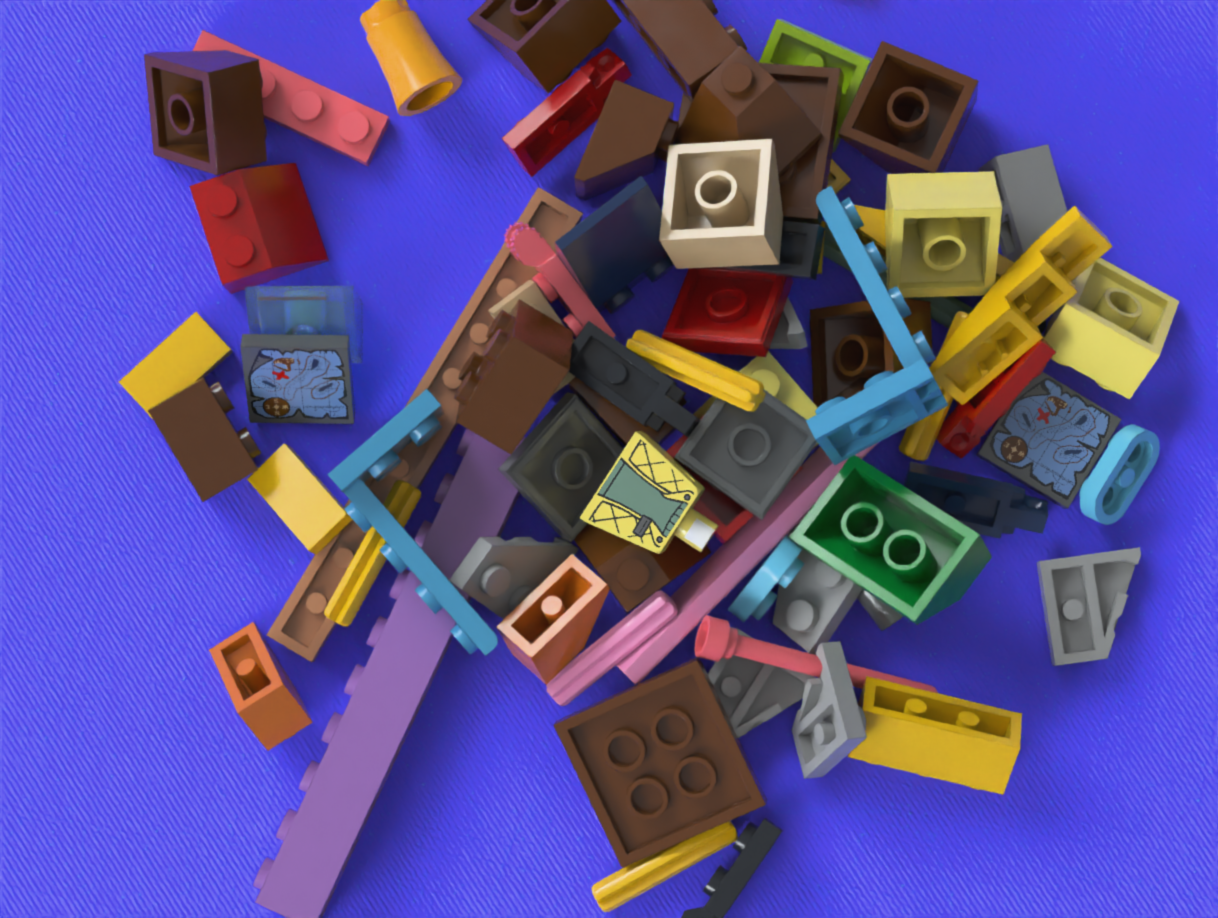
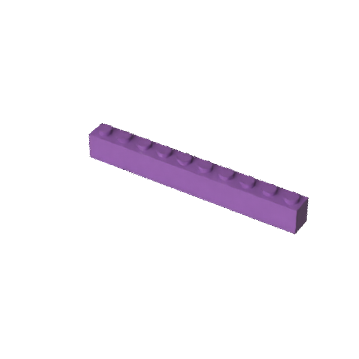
[253,429,526,918]

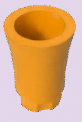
[360,0,462,116]

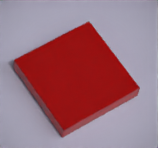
[662,267,793,357]

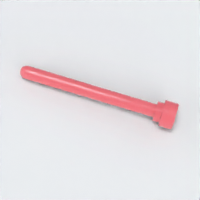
[694,615,938,693]

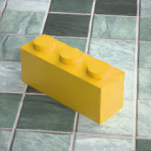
[848,676,1022,795]

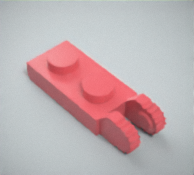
[503,221,616,339]

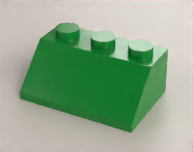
[789,455,992,625]

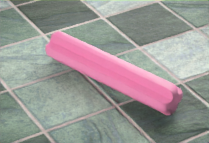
[546,590,678,706]

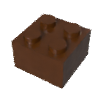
[454,299,573,454]

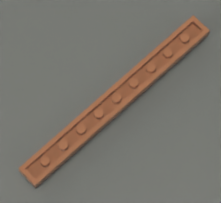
[267,187,583,662]

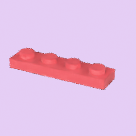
[192,30,390,166]

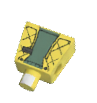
[580,430,719,554]

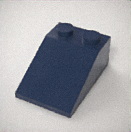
[555,176,674,314]

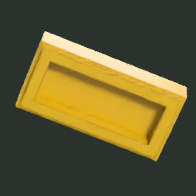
[119,312,233,419]
[247,443,353,555]

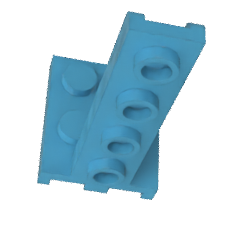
[806,186,948,465]
[327,389,498,656]

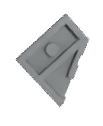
[791,641,867,779]

